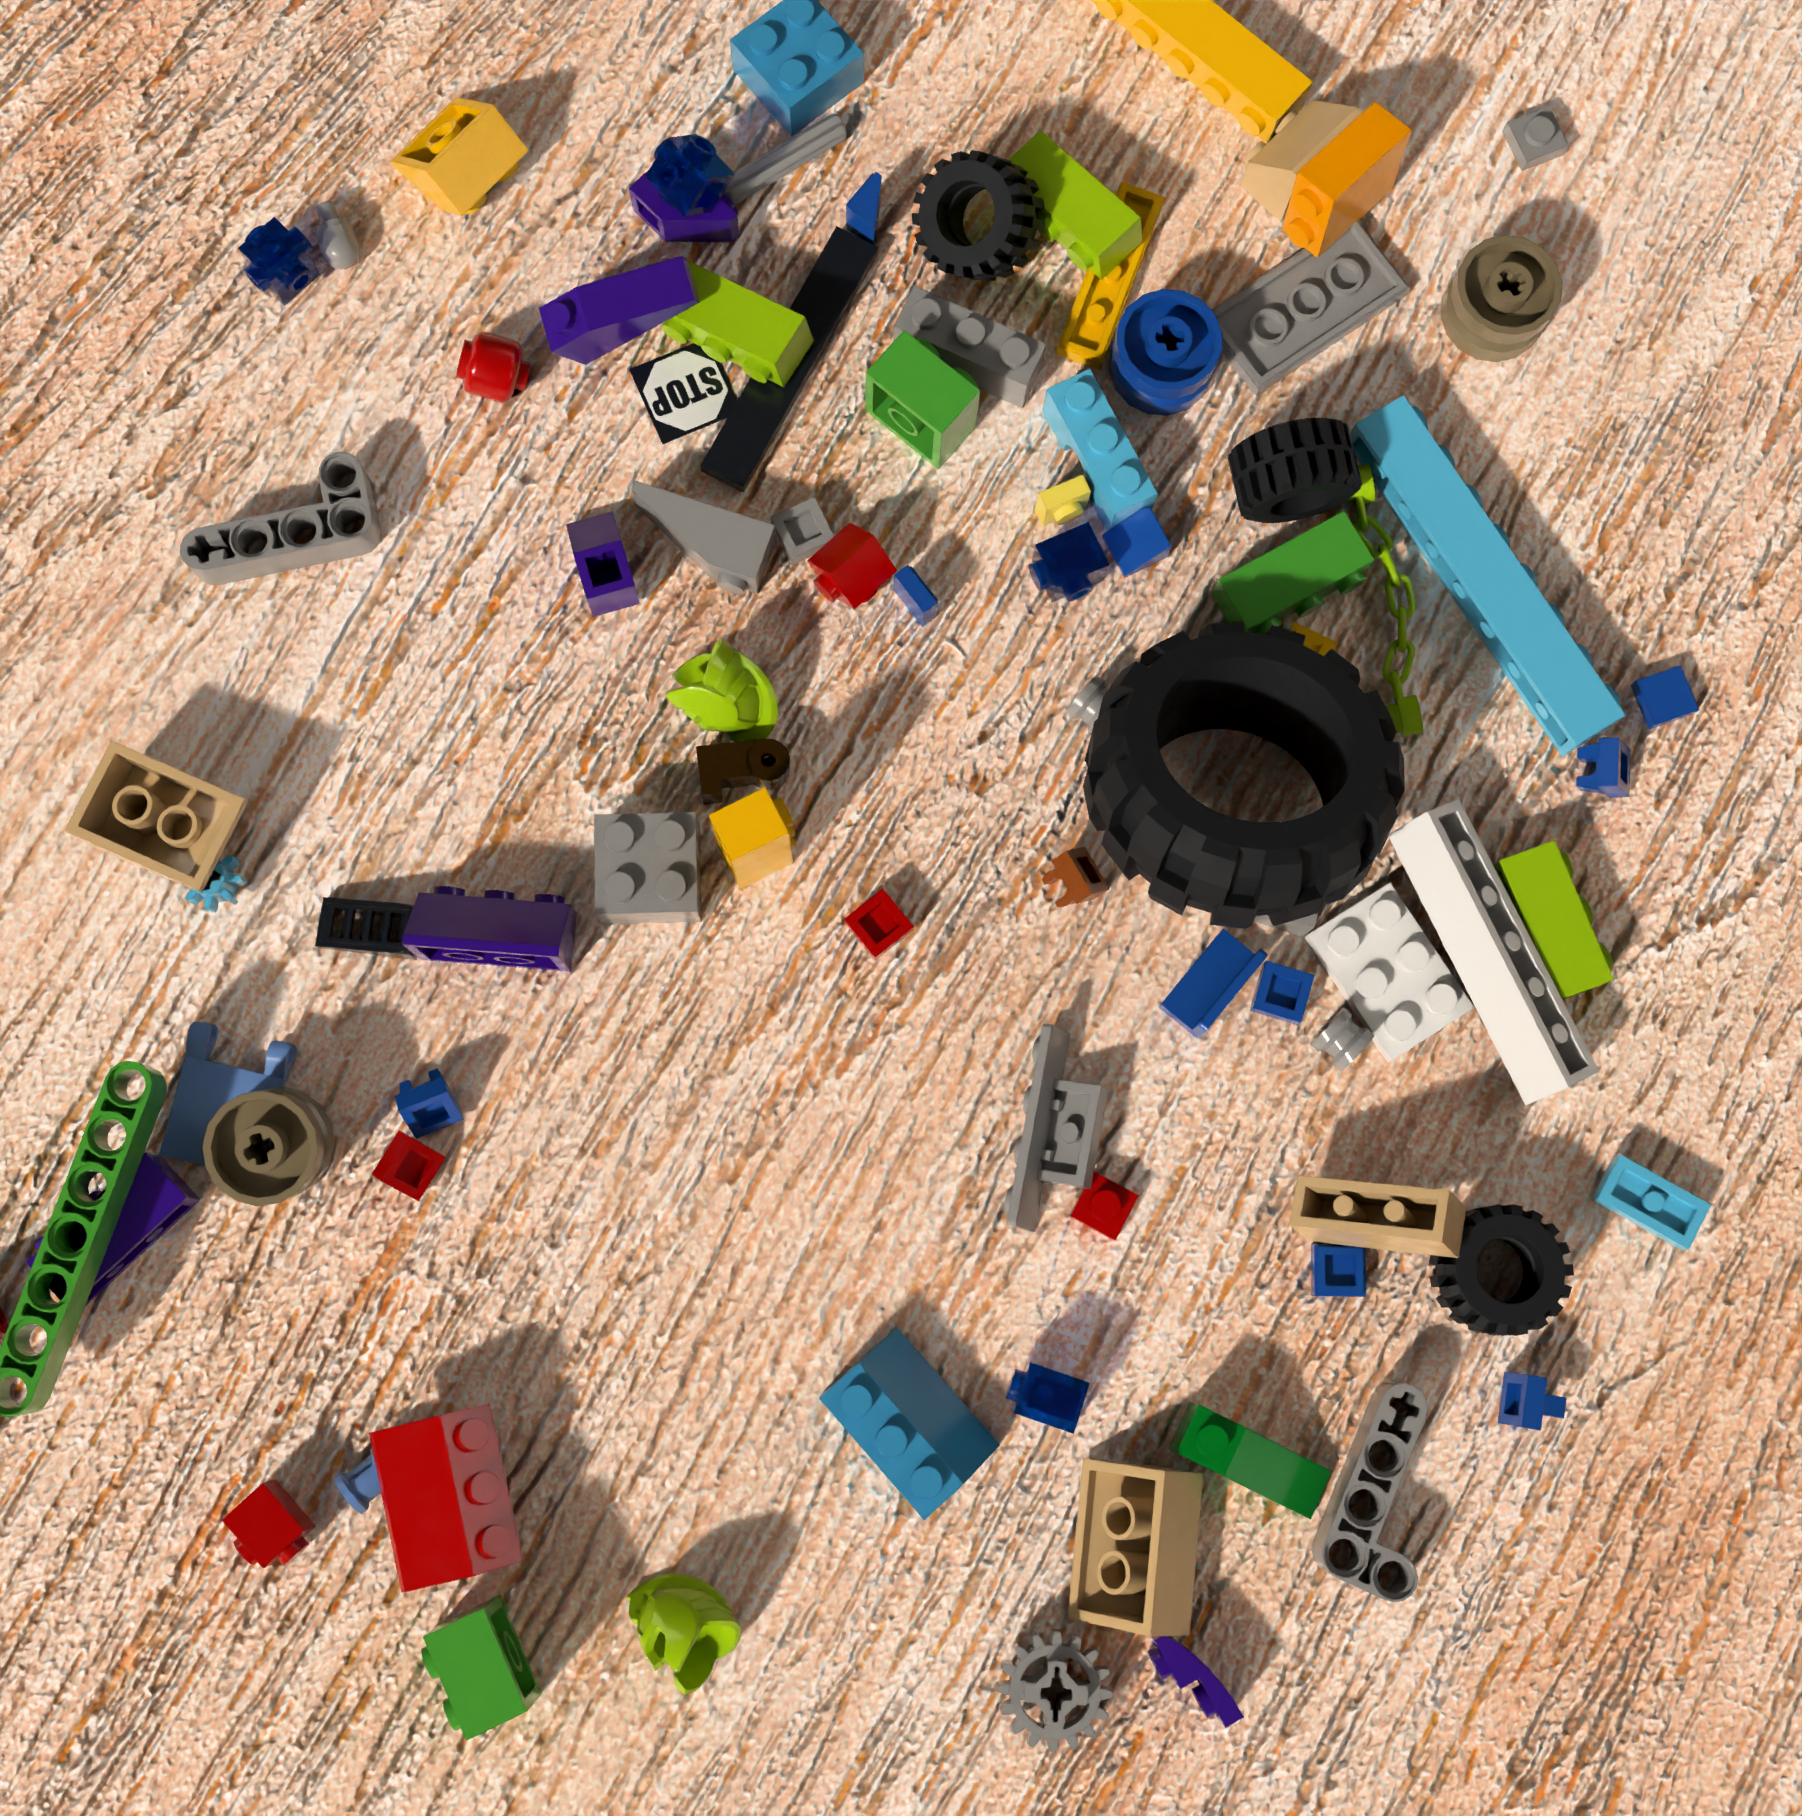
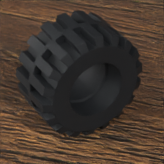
[912,150,1045,281]
[1228,418,1362,523]
[1429,1204,1574,1336]

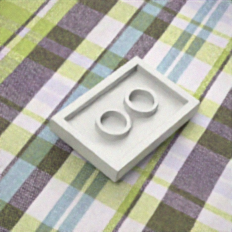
[1304,883,1474,1063]

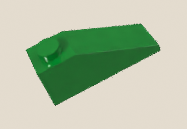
[1168,1402,1332,1519]

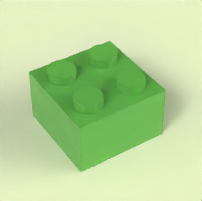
[865,330,980,470]
[421,1595,542,1741]

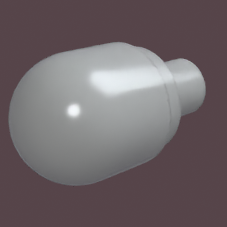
[315,201,360,270]

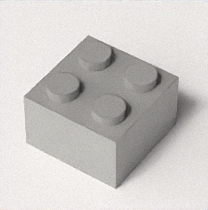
[594,812,701,924]

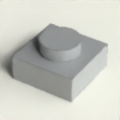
[1502,106,1569,171]
[771,497,834,565]

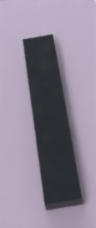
[700,226,879,493]

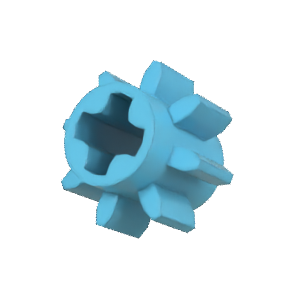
[185,855,247,913]

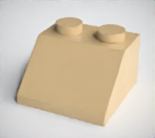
[1240,100,1363,222]

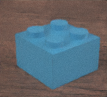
[730,0,864,137]

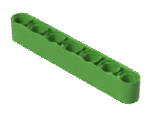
[0,1061,167,1417]

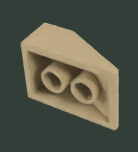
[64,740,248,893]

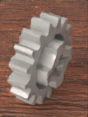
[996,1629,1113,1753]

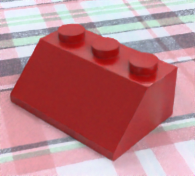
[369,1403,524,1593]

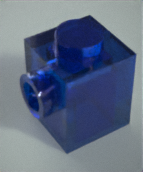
[1029,522,1109,603]
[1005,1361,1090,1434]

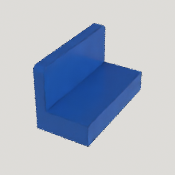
[1159,929,1268,1038]

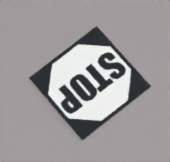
[629,343,737,444]

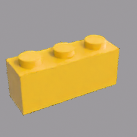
[709,787,797,889]

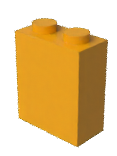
[1282,102,1412,258]

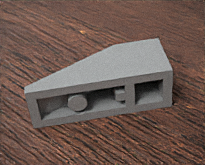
[631,480,776,594]

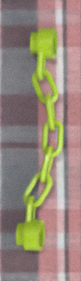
[1344,464,1423,737]

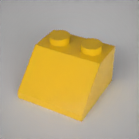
[390,97,529,216]

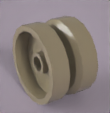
[1440,235,1563,362]
[202,1086,335,1206]

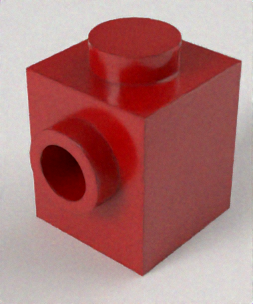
[807,523,897,609]
[222,1479,316,1568]

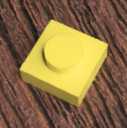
[1035,474,1091,526]

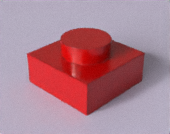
[844,888,914,961]
[372,1130,446,1201]
[1069,1171,1139,1241]

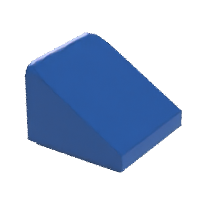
[846,172,882,245]
[1102,506,1171,578]

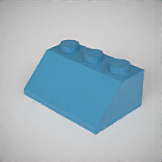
[819,1327,1000,1520]

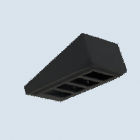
[315,897,417,960]

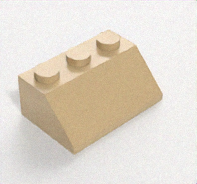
[1068,1458,1203,1637]

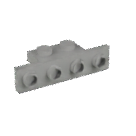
[1005,1023,1108,1232]

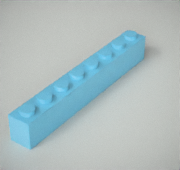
[1350,395,1625,757]

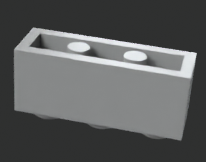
[893,286,1047,408]

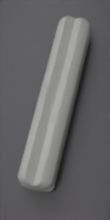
[720,114,847,205]

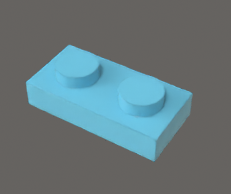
[1591,1154,1711,1250]

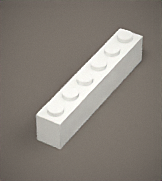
[1388,799,1599,1106]

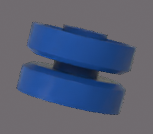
[1109,289,1223,416]

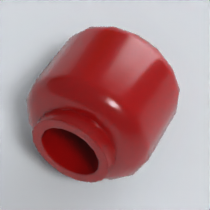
[456,332,530,403]

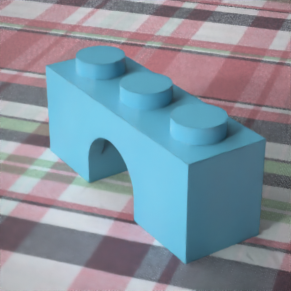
[1042,369,1158,531]

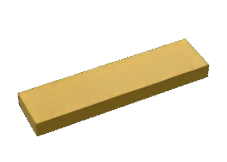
[1056,181,1165,370]

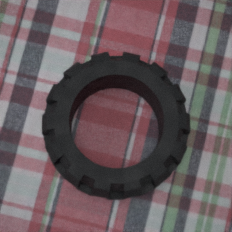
[1083,622,1405,929]

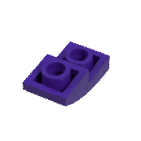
[1147,1636,1244,1728]

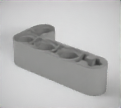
[180,451,381,585]
[1311,1382,1428,1602]

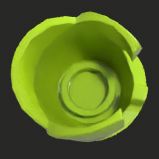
[665,638,778,742]
[626,1573,741,1694]

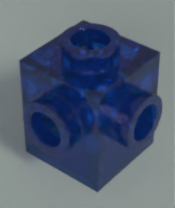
[645,134,735,217]
[238,217,320,306]

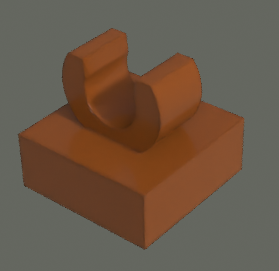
[1042,847,1110,907]

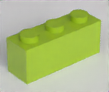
[1008,130,1143,280]
[662,261,814,387]
[1493,840,1614,1000]

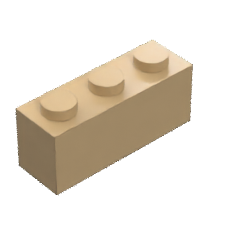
[1289,1175,1466,1258]

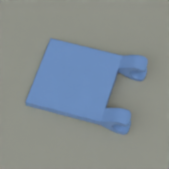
[159,1021,297,1166]

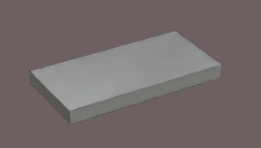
[1212,221,1411,396]

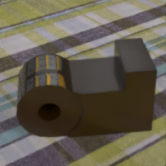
[696,739,790,805]

